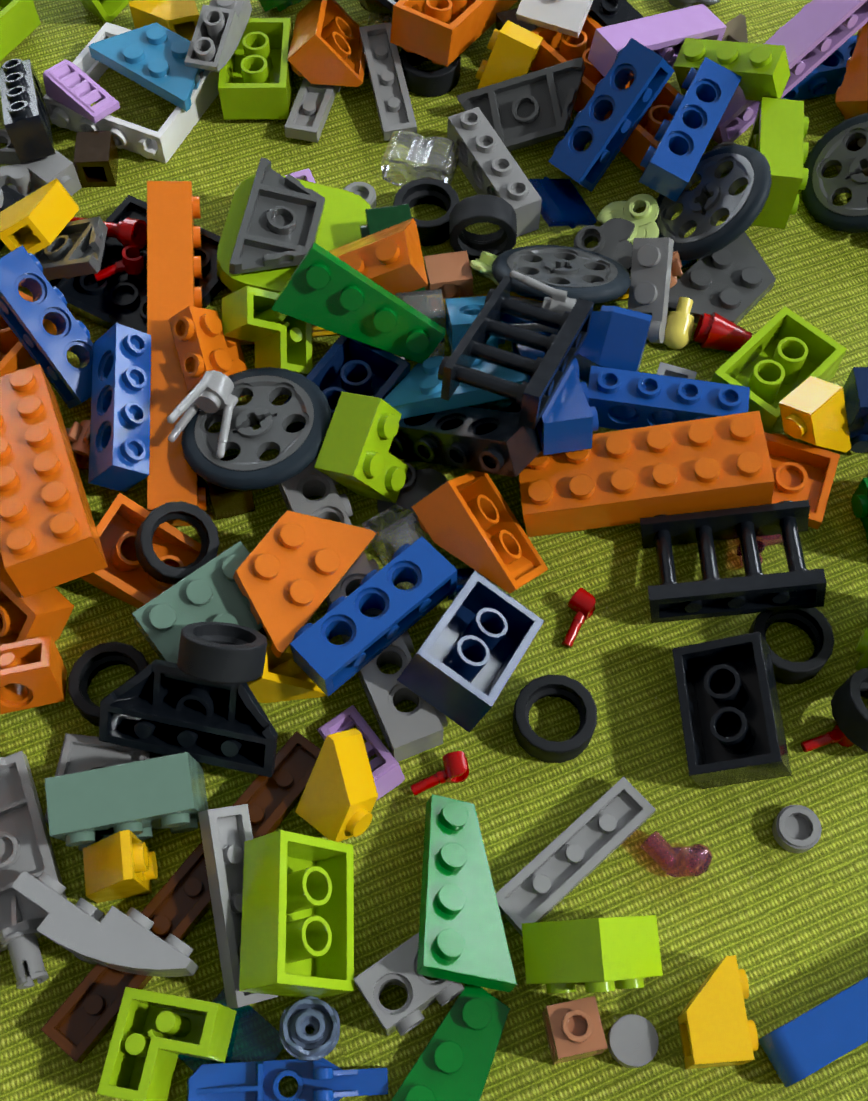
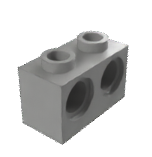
[354,933,465,1036]

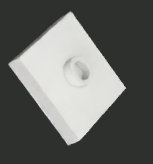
[516,0,593,38]

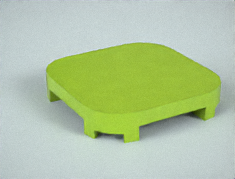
[217,175,372,293]

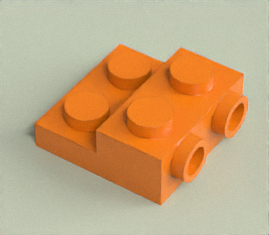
[169,306,248,397]
[764,432,840,529]

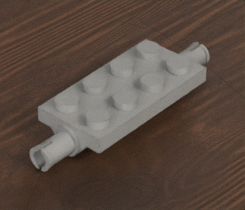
[0,751,67,989]

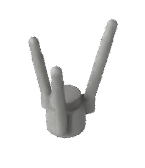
[510,270,577,334]
[167,370,238,459]

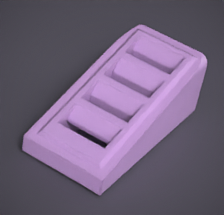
[43,59,120,123]
[317,705,405,801]

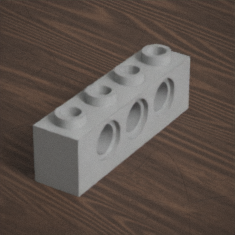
[447,107,542,237]

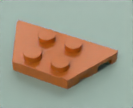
[233,510,377,659]

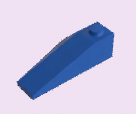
[501,305,653,384]

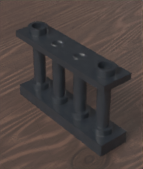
[438,276,594,429]
[640,500,827,623]

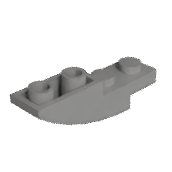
[184,0,252,72]
[11,870,199,977]

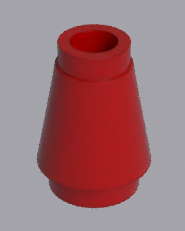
[693,312,752,352]

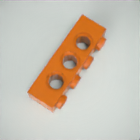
[0,635,67,714]

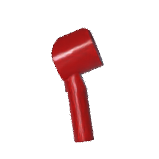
[94,245,144,282]
[562,588,596,648]
[801,724,854,753]
[410,751,469,796]

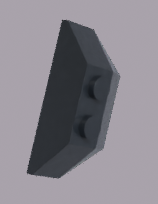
[99,659,278,777]

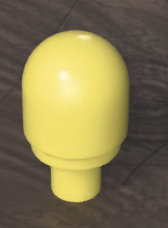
[664,297,695,350]

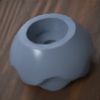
[279,996,340,1061]

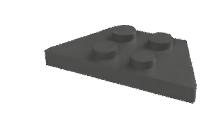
[457,57,585,152]
[229,157,325,274]
[34,216,108,281]
[668,232,776,325]

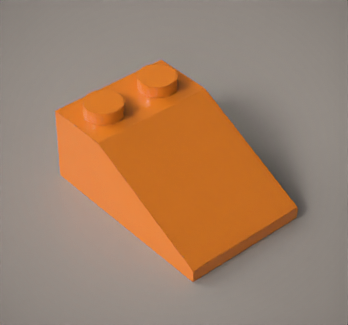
[412,471,549,594]
[80,492,218,609]

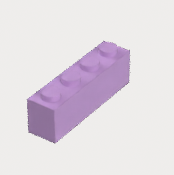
[588,4,727,77]

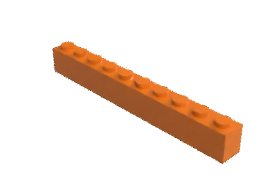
[147,181,207,526]

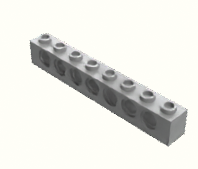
[278,456,448,762]

